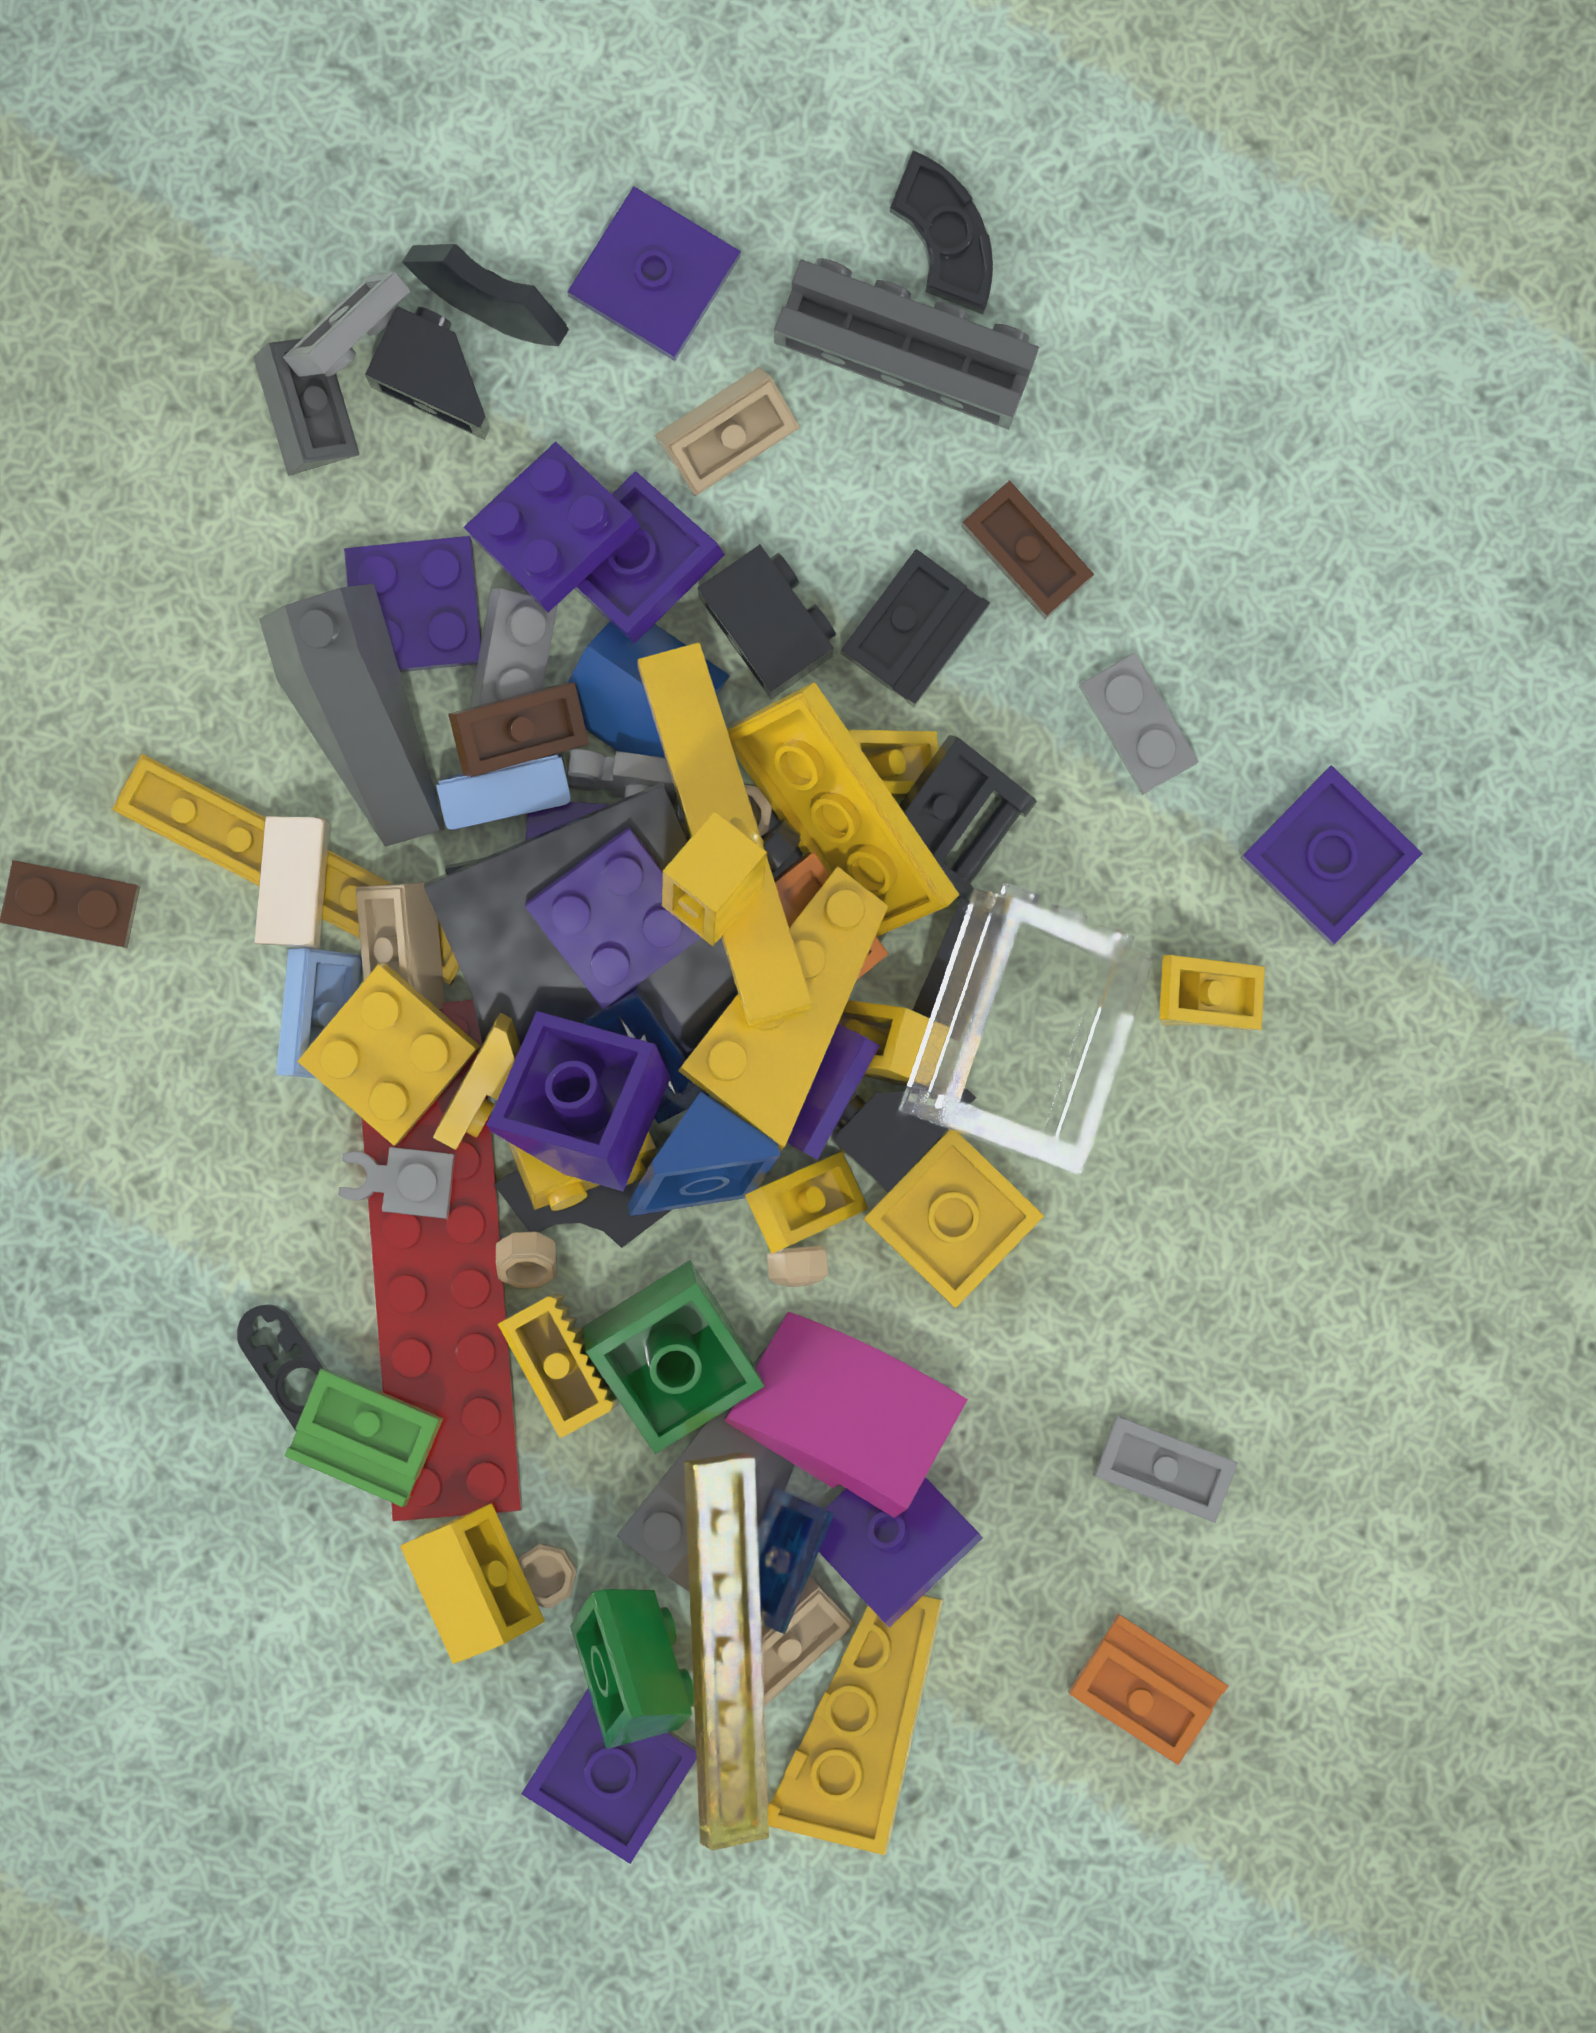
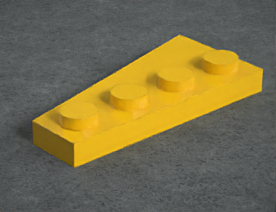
[678,866,888,1151]
[759,1594,943,1855]

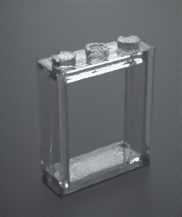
[899,884,1155,1175]

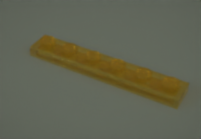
[684,1452,769,1851]

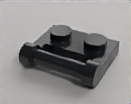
[899,735,1037,902]

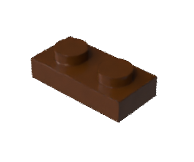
[961,480,1094,620]
[448,682,589,777]
[0,860,140,948]

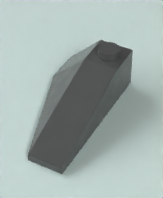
[259,584,445,847]
[617,1348,795,1612]

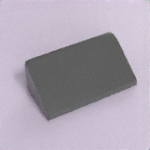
[253,338,360,476]

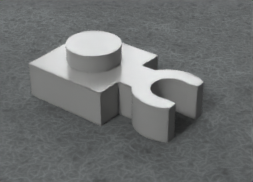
[568,749,677,806]
[338,1147,456,1219]

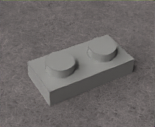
[283,271,410,377]
[469,588,558,708]
[1079,653,1199,795]
[1093,1415,1238,1523]

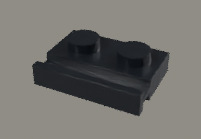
[840,549,990,707]

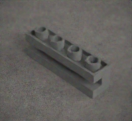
[774,258,1039,430]

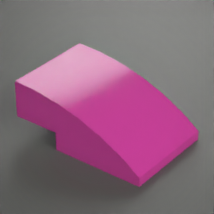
[724,1311,968,1518]

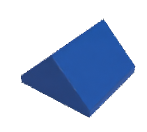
[568,622,730,758]
[627,1091,780,1216]

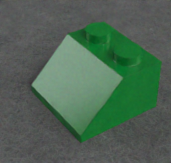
[582,1260,764,1454]
[570,1589,696,1749]

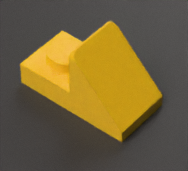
[1159,955,1265,1030]
[433,1013,521,1150]
[745,1151,869,1254]

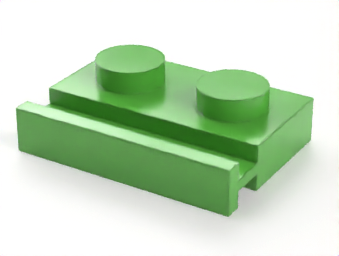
[284,1368,443,1507]

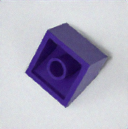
[487,1011,671,1192]

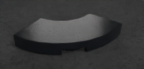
[890,150,993,315]
[402,244,569,346]
[494,1170,672,1248]

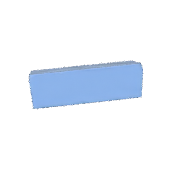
[436,753,571,830]
[276,948,362,1079]

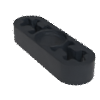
[237,1304,327,1431]

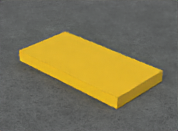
[727,682,959,937]

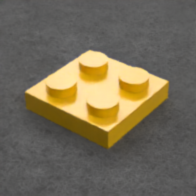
[297,962,481,1146]
[863,1127,1044,1308]

